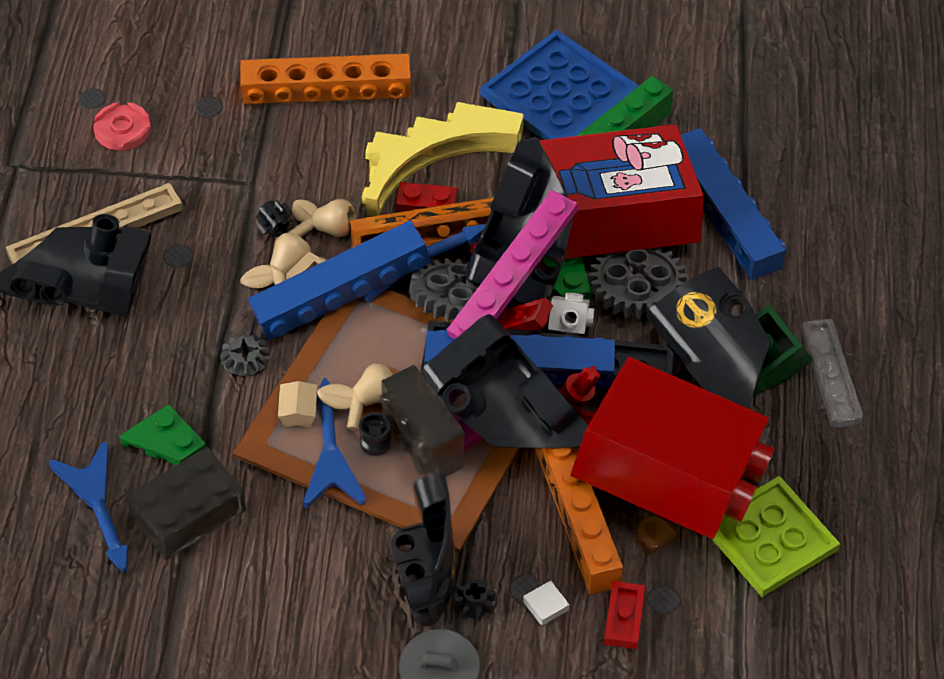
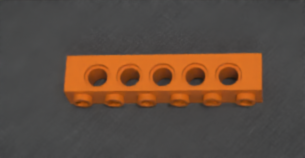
[240,54,411,104]

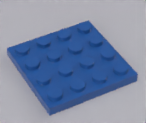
[480,29,638,140]

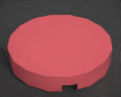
[93,102,151,151]

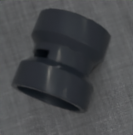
[359,412,391,456]

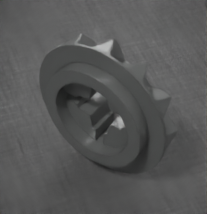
[220,333,270,376]

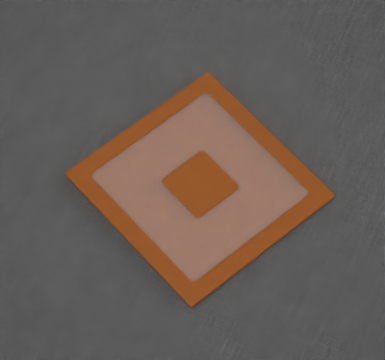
[232,289,520,553]

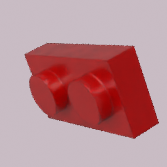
[396,182,457,212]
[498,297,553,331]
[604,581,645,649]

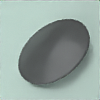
[399,629,480,679]

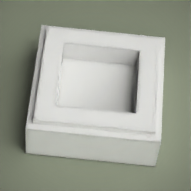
[523,581,569,626]

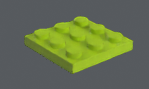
[712,476,840,597]

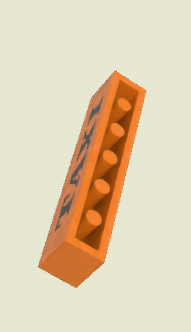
[349,197,494,247]
[535,447,623,595]

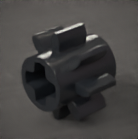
[256,200,294,237]
[455,578,496,621]

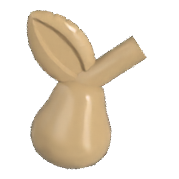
[288,199,356,237]
[240,233,312,289]
[317,363,399,431]

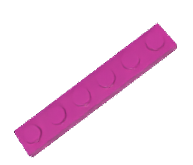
[447,190,578,339]

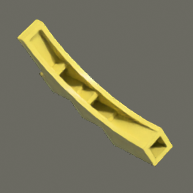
[362,102,524,217]

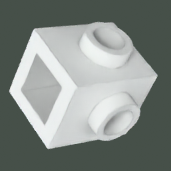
[548,293,594,336]

